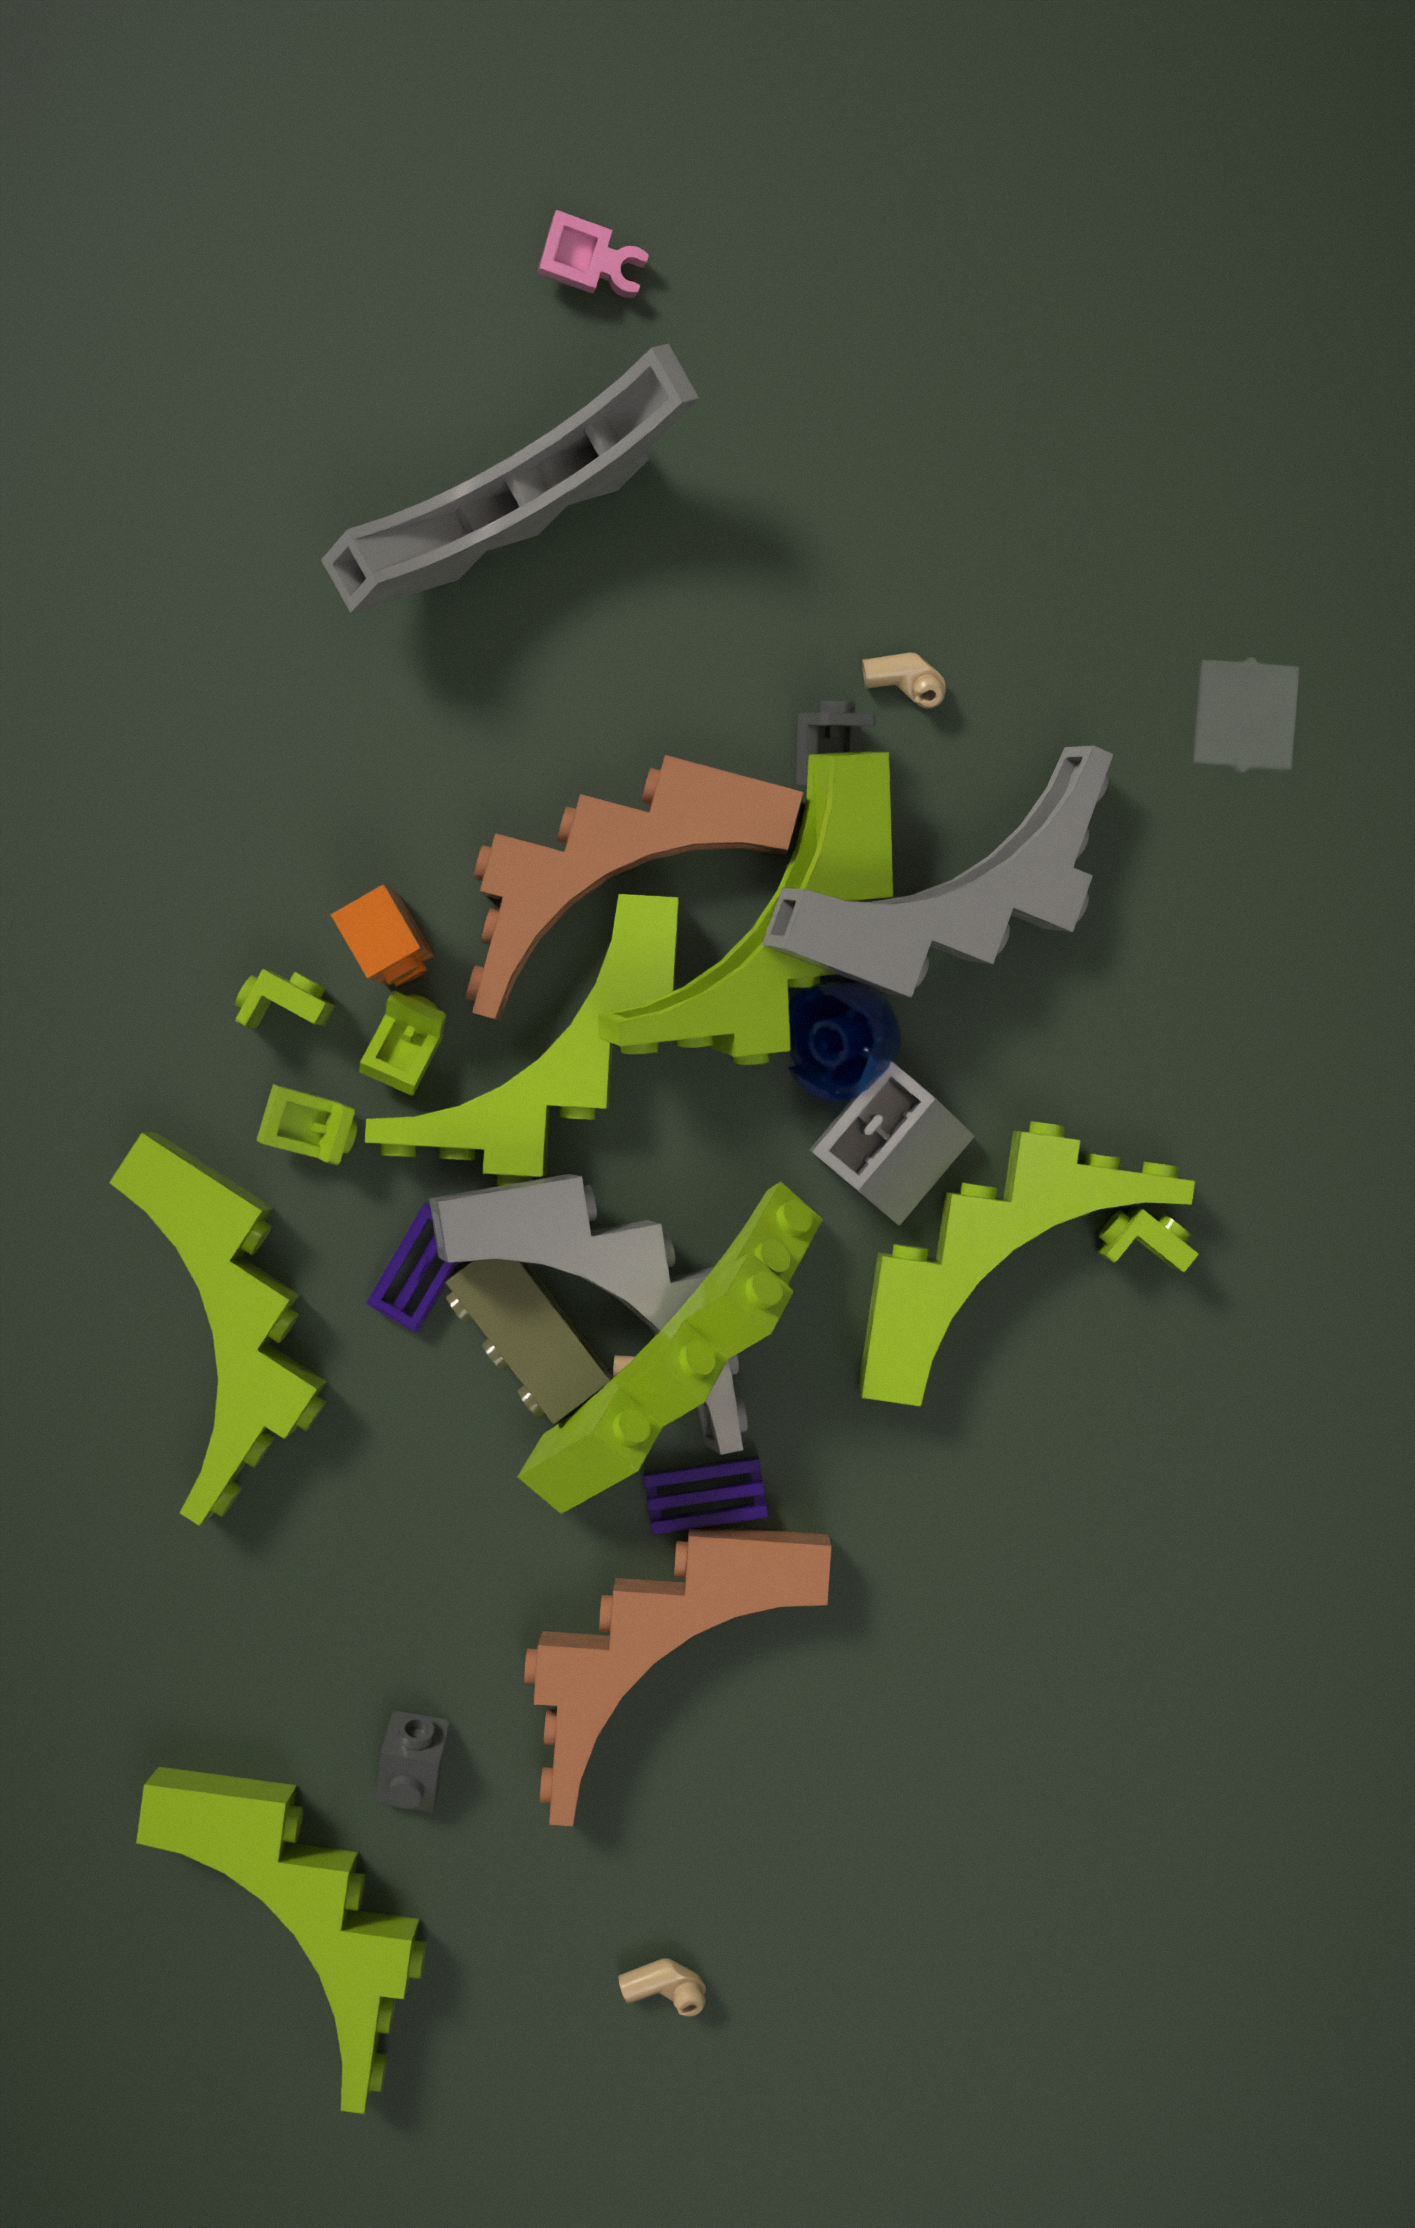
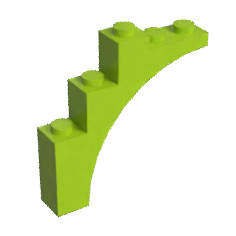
[598,751,893,1065]
[365,894,679,1186]
[858,1121,1195,1406]
[109,1132,327,1526]
[517,1181,823,1514]
[136,1767,427,2114]

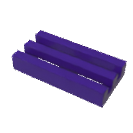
[366,1202,459,1333]
[643,1456,768,1534]

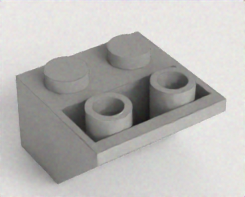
[809,1060,975,1226]

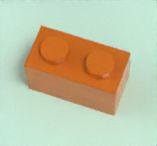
[330,884,435,988]

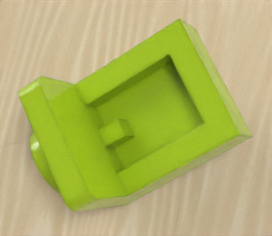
[235,969,336,1029]
[359,991,446,1096]
[256,1084,357,1166]
[1096,1207,1199,1273]

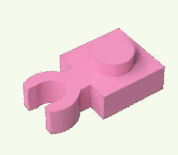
[537,210,649,298]

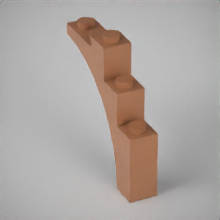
[466,755,803,1021]
[524,1526,832,1827]

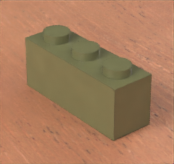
[445,1259,613,1425]

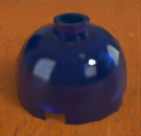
[788,980,902,1102]

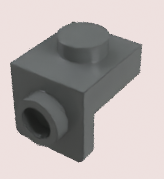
[796,701,875,785]
[375,1711,449,1813]

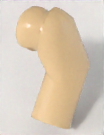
[862,652,946,709]
[618,1958,706,2017]

